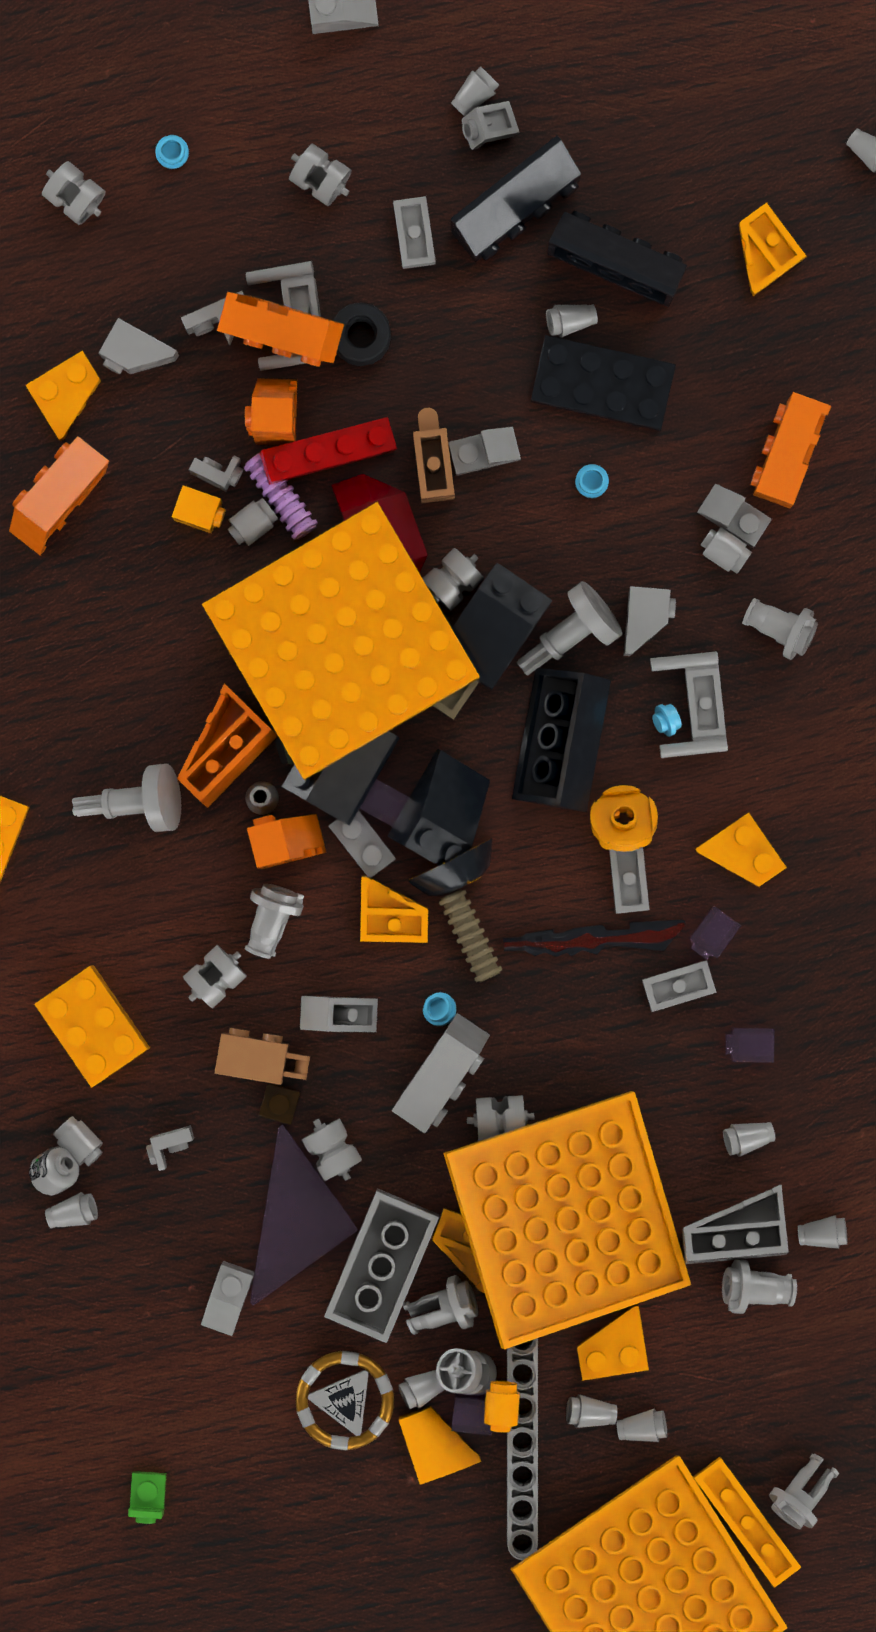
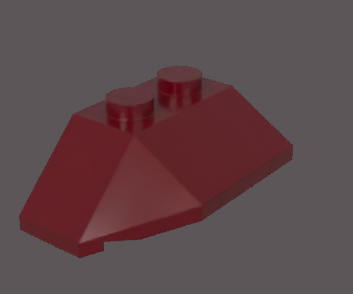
[331,474,428,574]

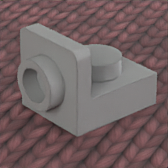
[462,101,519,150]
[189,455,244,492]
[146,1125,194,1171]

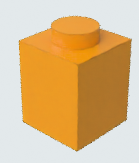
[172,485,226,534]

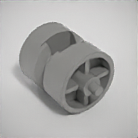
[289,143,352,206]
[42,161,106,225]
[422,548,484,612]
[183,945,247,1009]
[467,1095,535,1141]
[301,1118,362,1181]
[436,1348,497,1396]

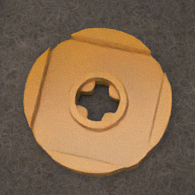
[590,785,658,852]

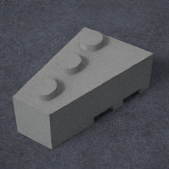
[392,1013,490,1133]
[682,1185,789,1264]

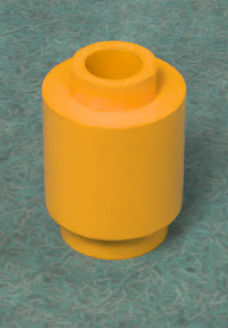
[484,1381,520,1432]

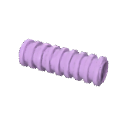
[244,453,318,540]

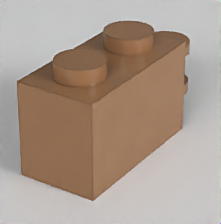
[413,408,455,503]
[214,1028,310,1085]

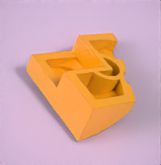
[399,1406,481,1485]

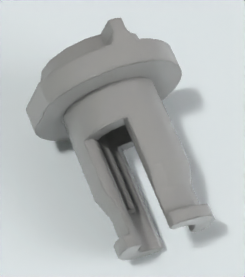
[742,598,818,660]
[244,884,304,959]
[722,1259,797,1314]
[403,1275,478,1335]
[769,1453,839,1529]

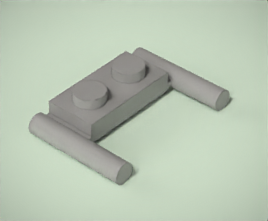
[246,261,321,371]
[650,651,728,758]

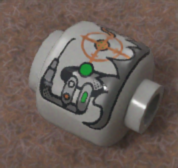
[29,1146,79,1196]

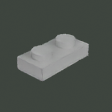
[393,196,436,269]
[329,810,396,878]
[609,847,650,914]
[642,960,717,1012]

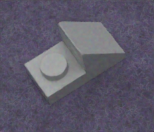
[181,291,244,345]
[448,427,521,476]
[697,484,772,548]

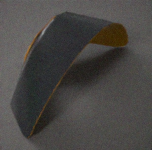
[409,838,493,896]

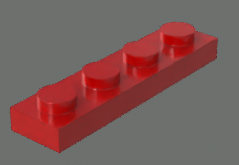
[259,417,397,485]

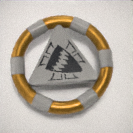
[296,1351,394,1450]

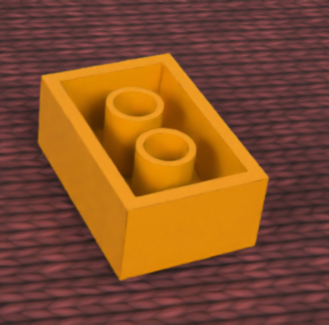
[34,965,150,1088]

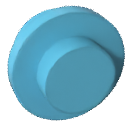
[155,135,189,169]
[575,464,609,498]
[652,704,682,737]
[423,992,456,1026]

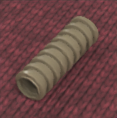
[439,889,503,982]

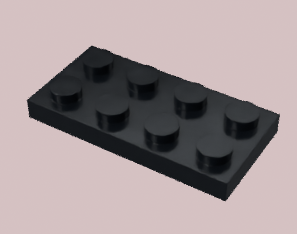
[531,335,676,431]

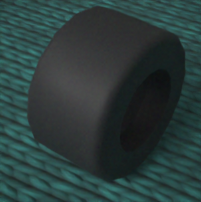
[333,302,391,366]

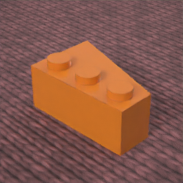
[217,291,344,367]
[245,378,298,445]
[750,392,831,509]
[9,436,109,556]
[177,683,278,808]
[247,814,327,869]

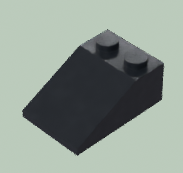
[452,563,552,690]
[387,749,490,866]

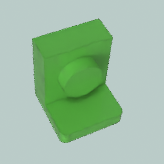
[128,1471,167,1524]

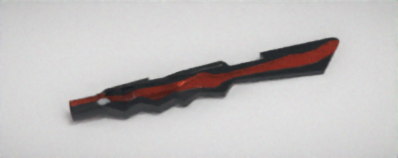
[503,919,686,957]

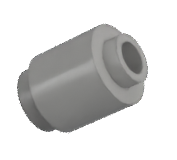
[227,498,278,546]
[701,527,752,574]
[53,1116,103,1166]

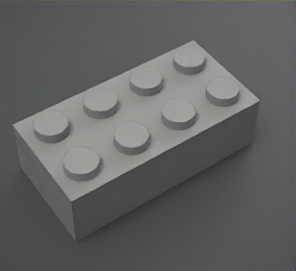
[324,1188,439,1343]

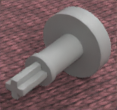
[517,581,623,676]
[72,763,181,832]

